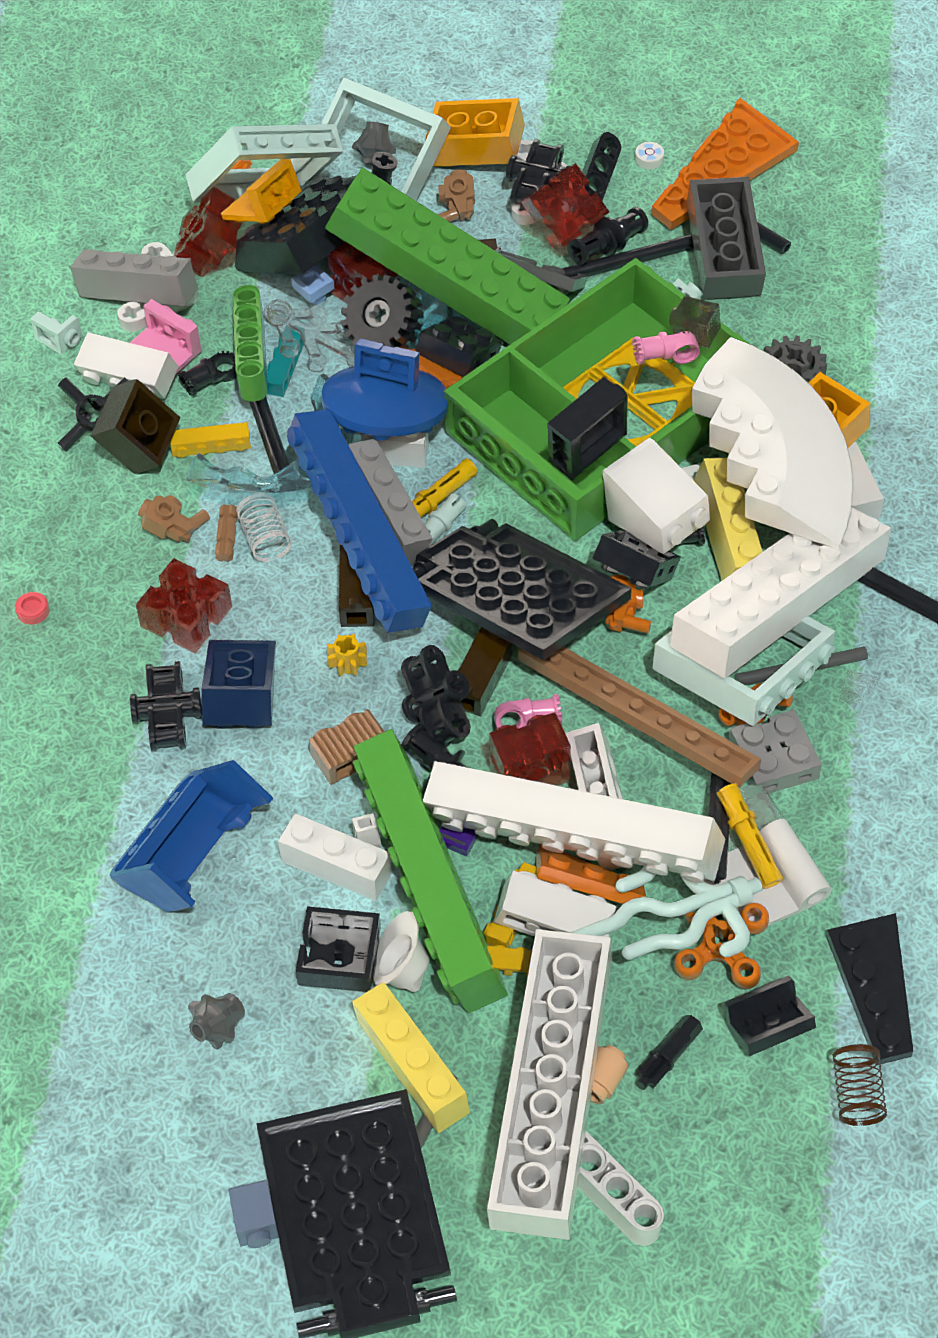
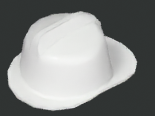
[373,911,430,992]

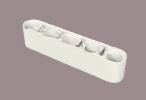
[577,1131,664,1246]

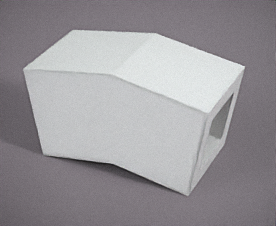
[352,813,382,849]

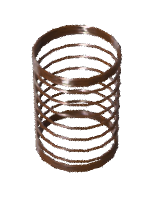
[832,1044,887,1126]

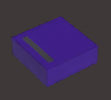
[440,826,479,857]

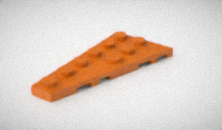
[651,98,799,230]

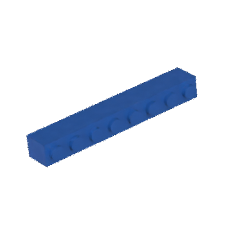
[287,409,432,633]

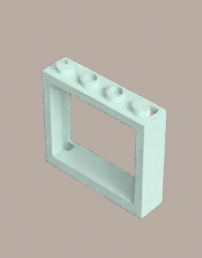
[308,78,451,201]
[185,124,343,202]
[652,616,835,726]

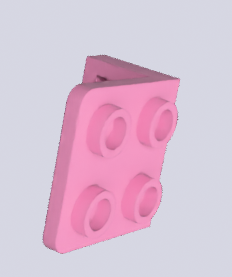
[130,299,201,375]

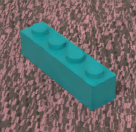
[267,326,305,397]

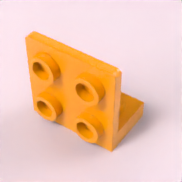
[221,159,302,224]

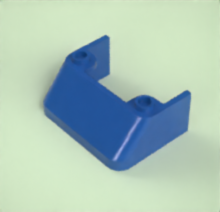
[110,760,273,912]

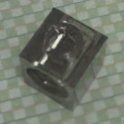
[669,296,721,348]

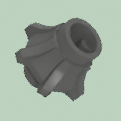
[352,121,396,165]
[188,993,245,1050]

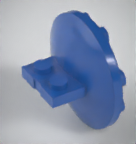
[321,338,448,441]

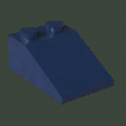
[201,640,276,728]

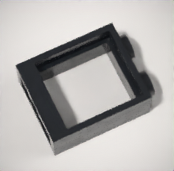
[547,377,628,480]

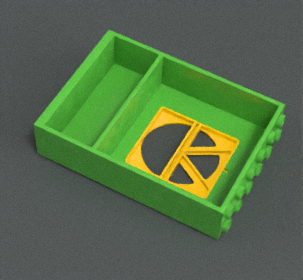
[444,258,751,541]

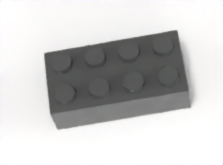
[687,177,766,299]

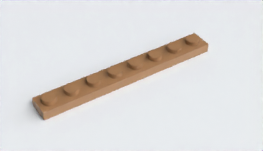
[518,647,761,788]

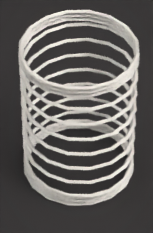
[236,493,292,562]

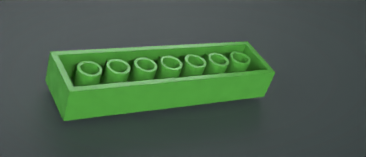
[325,167,570,345]
[353,729,509,1013]

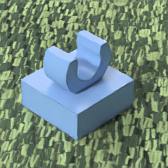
[291,265,334,305]

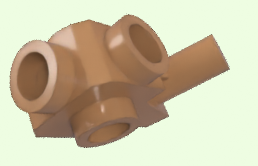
[438,169,475,222]
[138,495,210,542]

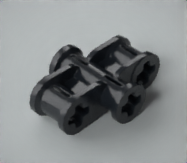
[506,139,569,210]
[401,645,471,747]
[130,661,202,751]

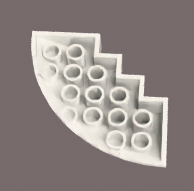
[692,337,853,550]

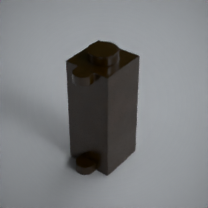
[339,545,374,627]
[453,627,513,717]

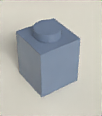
[228,1180,279,1248]

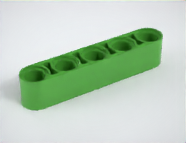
[233,285,268,401]

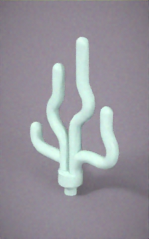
[570,866,763,960]

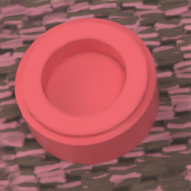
[15,592,50,625]

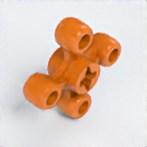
[674,894,769,989]

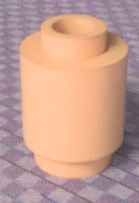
[590,1045,629,1104]

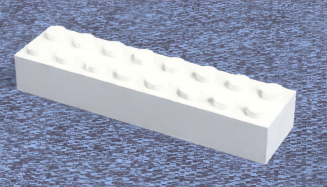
[670,507,891,679]
[423,761,725,883]
[487,929,612,1240]

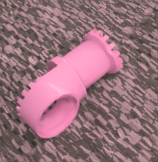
[632,331,700,364]
[494,694,562,737]

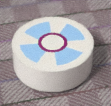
[635,142,664,169]

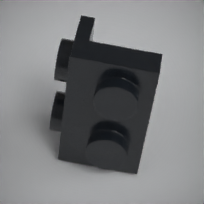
[724,976,816,1056]

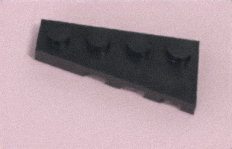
[826,913,913,1065]

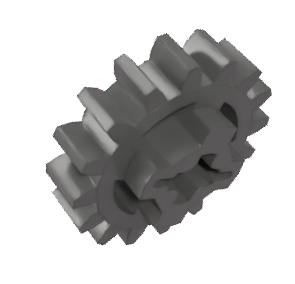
[764,335,828,382]

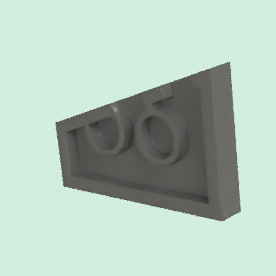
[495,249,588,294]

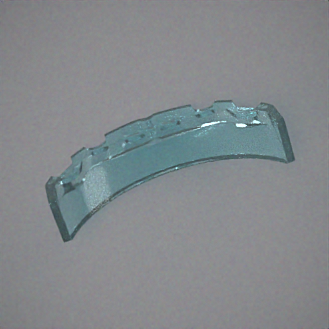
[187,373,355,494]

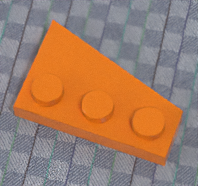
[536,844,646,904]

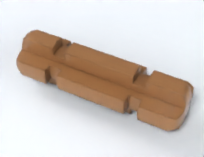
[215,504,237,562]

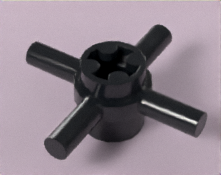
[57,377,129,451]

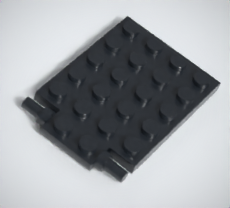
[413,519,632,660]
[256,1089,457,1338]

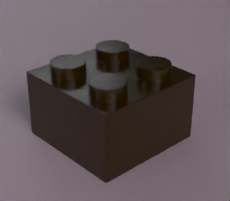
[91,379,181,474]

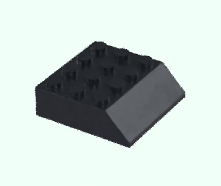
[235,175,356,274]

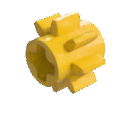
[327,634,367,676]

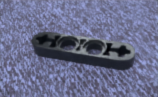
[570,132,622,221]

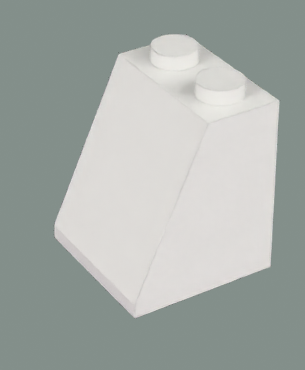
[602,438,710,554]

